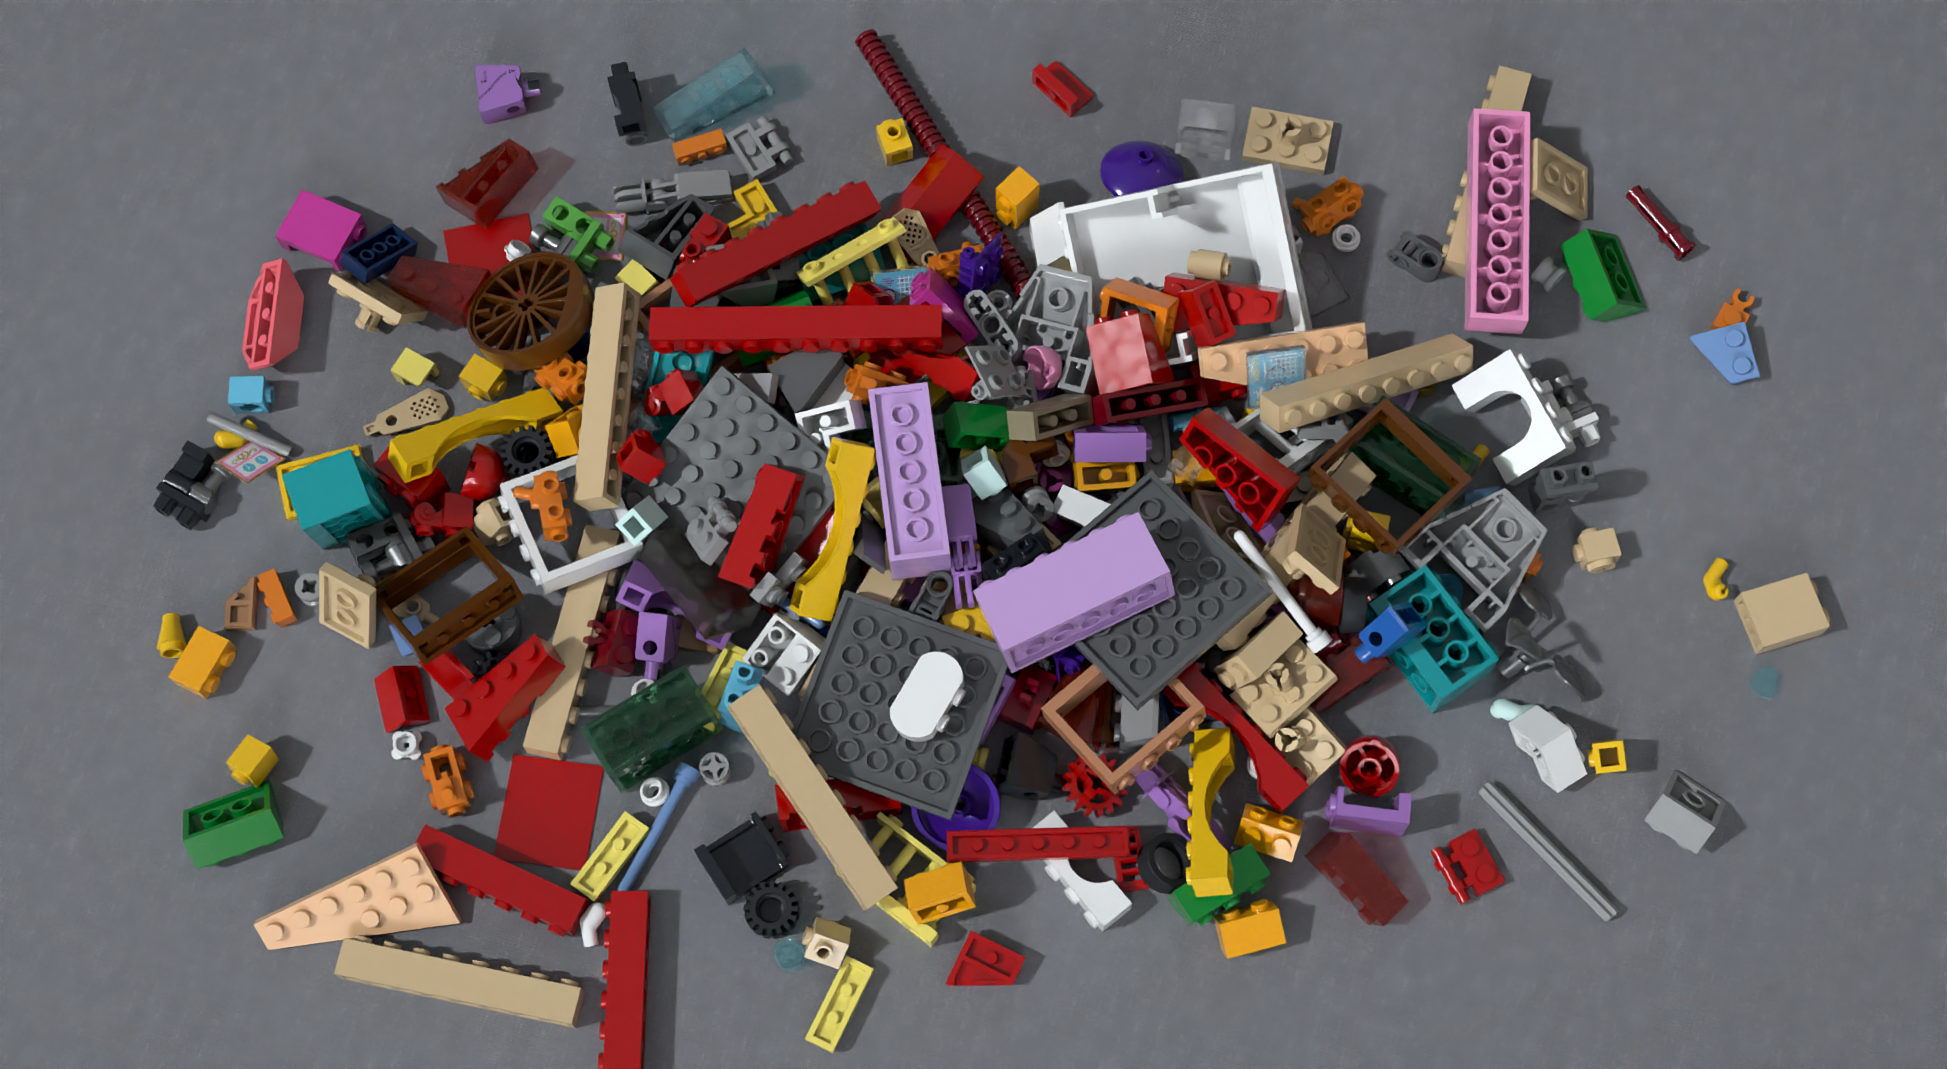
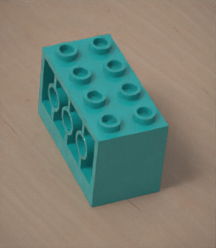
[282,449,391,550]
[1366,565,1499,713]

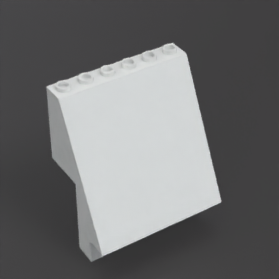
[1058,161,1312,365]

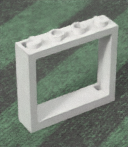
[497,455,644,595]

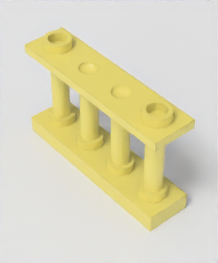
[796,217,920,306]
[835,812,976,947]

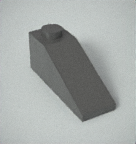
[852,510,886,574]

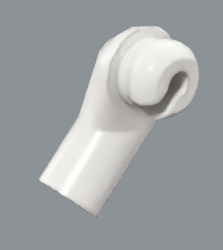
[579,902,606,947]

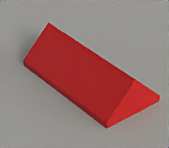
[874,144,985,264]

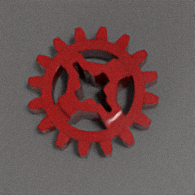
[1062,751,1128,818]

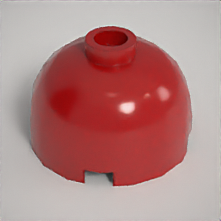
[460,443,509,502]
[1340,735,1401,797]

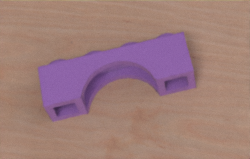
[615,559,741,650]

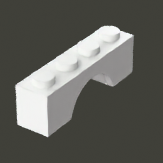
[1033,811,1132,931]

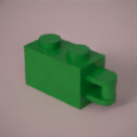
[942,401,1010,452]

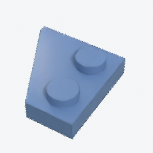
[1689,322,1760,385]

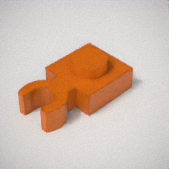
[1710,288,1754,330]

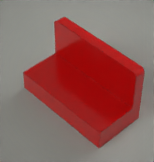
[1032,61,1093,118]
[1177,280,1237,346]
[418,650,478,700]
[374,666,430,733]

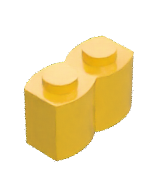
[1342,511,1391,553]

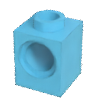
[228,376,275,414]

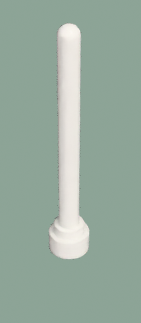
[1234,530,1333,654]

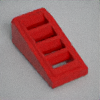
[1113,826,1149,893]

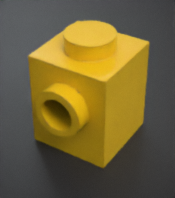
[876,118,913,167]
[459,353,508,403]
[226,734,279,788]
[1587,739,1627,774]

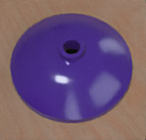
[1100,141,1184,196]
[911,764,1001,850]

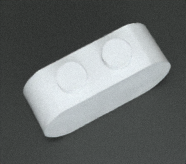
[890,652,966,742]

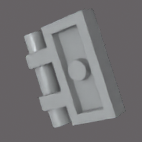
[725,116,794,181]
[684,496,737,566]

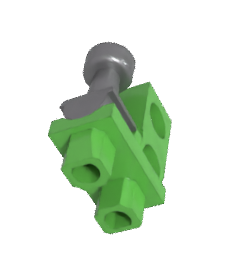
[529,196,615,274]

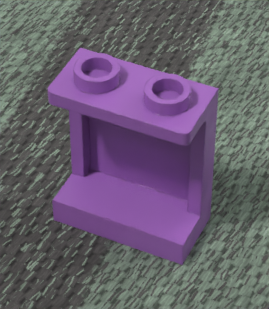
[1325,786,1412,837]

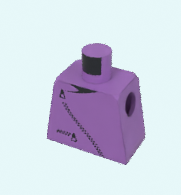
[475,65,542,125]
[635,611,683,681]

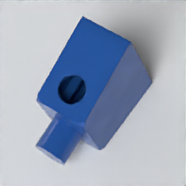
[1354,602,1428,663]

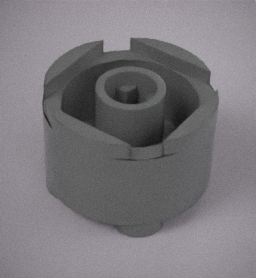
[1343,549,1412,606]
[465,590,523,657]

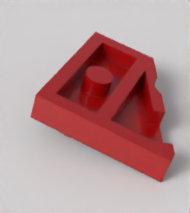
[945,931,1026,986]

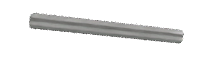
[1479,781,1618,921]

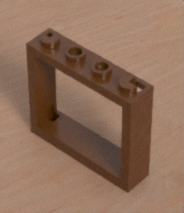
[1308,398,1472,558]
[375,526,524,666]

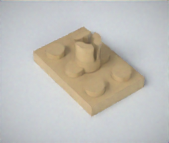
[1242,106,1334,175]
[1530,138,1588,221]
[328,272,428,333]
[1283,503,1346,595]
[319,562,377,649]
[1230,639,1338,739]
[1248,705,1346,790]

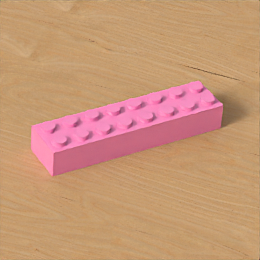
[1465,108,1530,334]

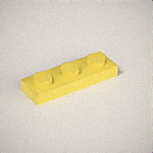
[687,642,747,734]
[570,811,650,903]
[805,956,874,1053]

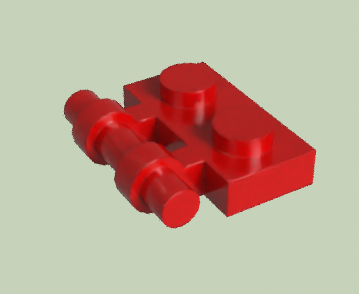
[1430,828,1505,905]

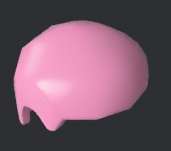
[1022,345,1063,391]

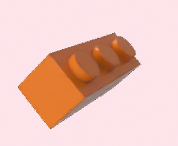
[672,128,728,166]
[257,568,298,628]

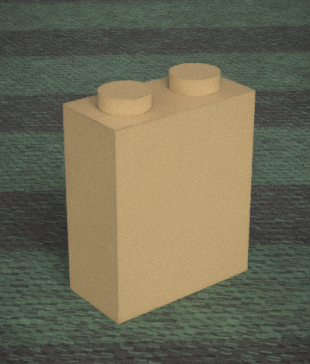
[1734,573,1830,655]
[1213,611,1303,691]

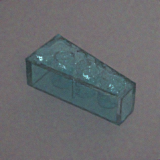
[652,48,776,142]

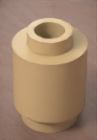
[1187,249,1232,281]

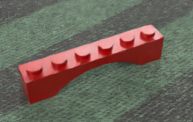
[844,281,981,402]
[1161,661,1309,814]

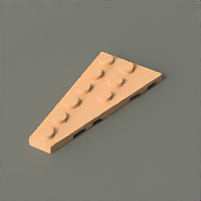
[1198,322,1373,408]
[253,843,461,950]

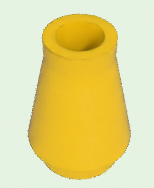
[157,613,187,659]

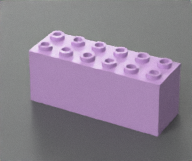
[868,382,951,580]
[973,512,1175,673]

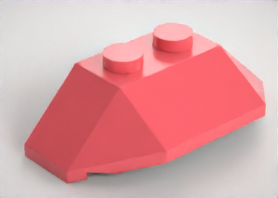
[242,258,304,371]

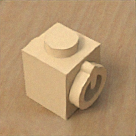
[473,498,513,546]
[1572,527,1622,573]
[801,917,851,969]

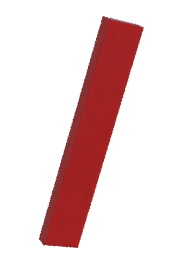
[947,826,1130,863]

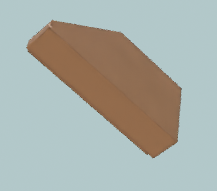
[224,576,259,631]
[675,614,719,655]

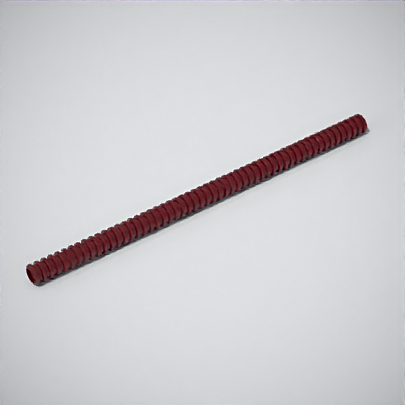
[855,29,1100,396]

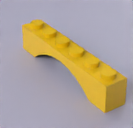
[388,388,563,483]
[789,437,876,622]
[1186,727,1235,897]

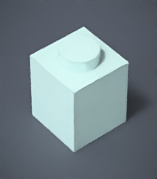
[961,446,1007,500]
[615,495,668,546]

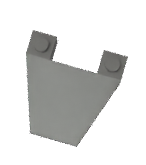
[987,264,1098,398]
[1400,488,1548,635]

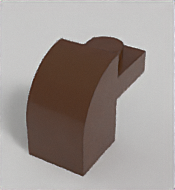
[1002,436,1059,494]

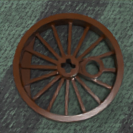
[467,252,595,371]

